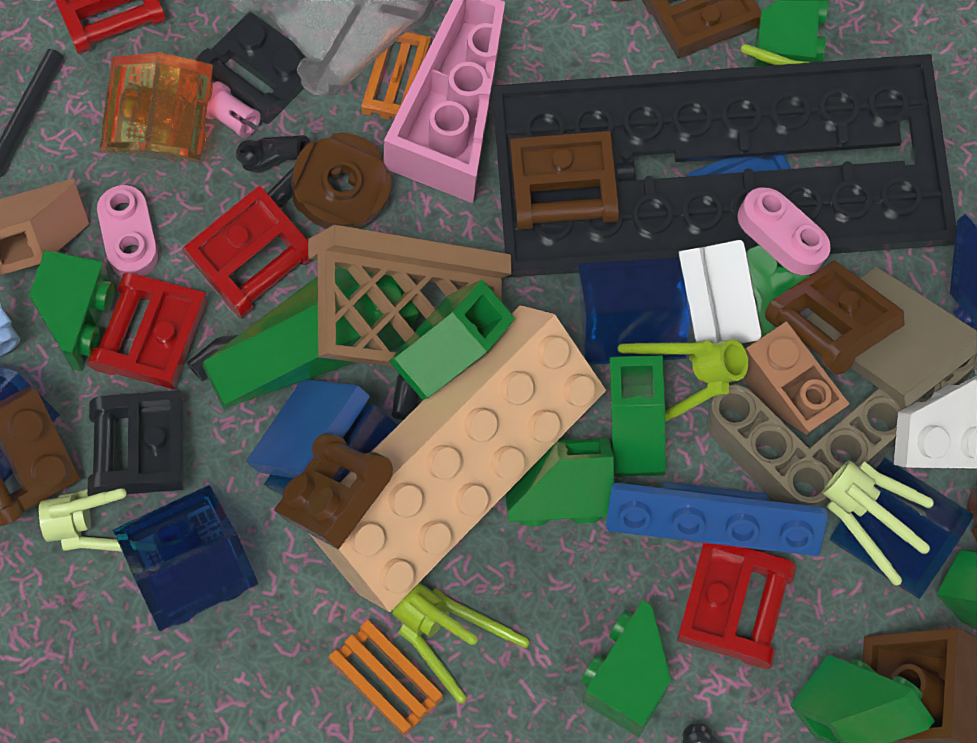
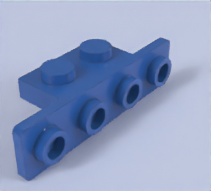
[606,481,828,556]

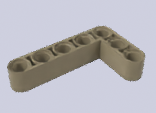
[706,354,977,508]

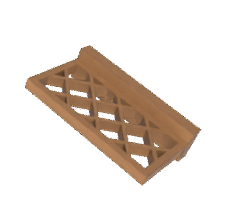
[308,225,511,367]

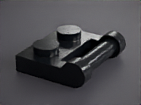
[193,11,322,124]
[87,390,184,496]

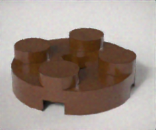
[291,133,391,229]

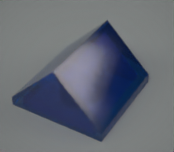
[578,258,690,365]
[829,457,973,599]

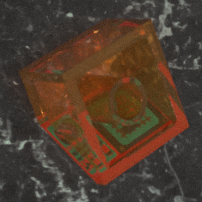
[99,52,213,162]

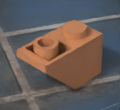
[0,178,89,275]
[743,321,850,435]

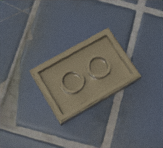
[806,266,977,408]

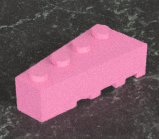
[384,0,505,203]

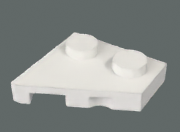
[894,370,977,468]

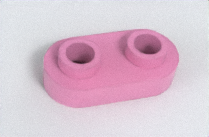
[97,185,159,277]
[738,188,831,275]

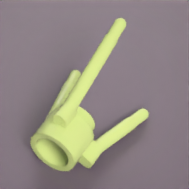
[822,460,934,586]
[39,488,158,553]

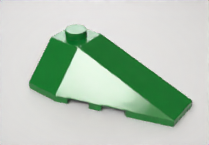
[203,268,418,409]

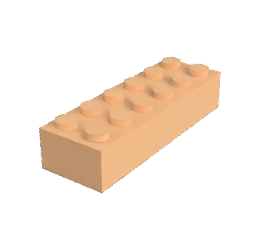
[310,305,606,612]

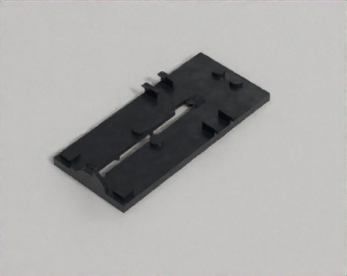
[492,54,957,282]

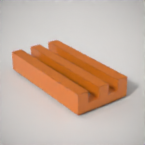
[361,28,431,120]
[328,619,443,737]

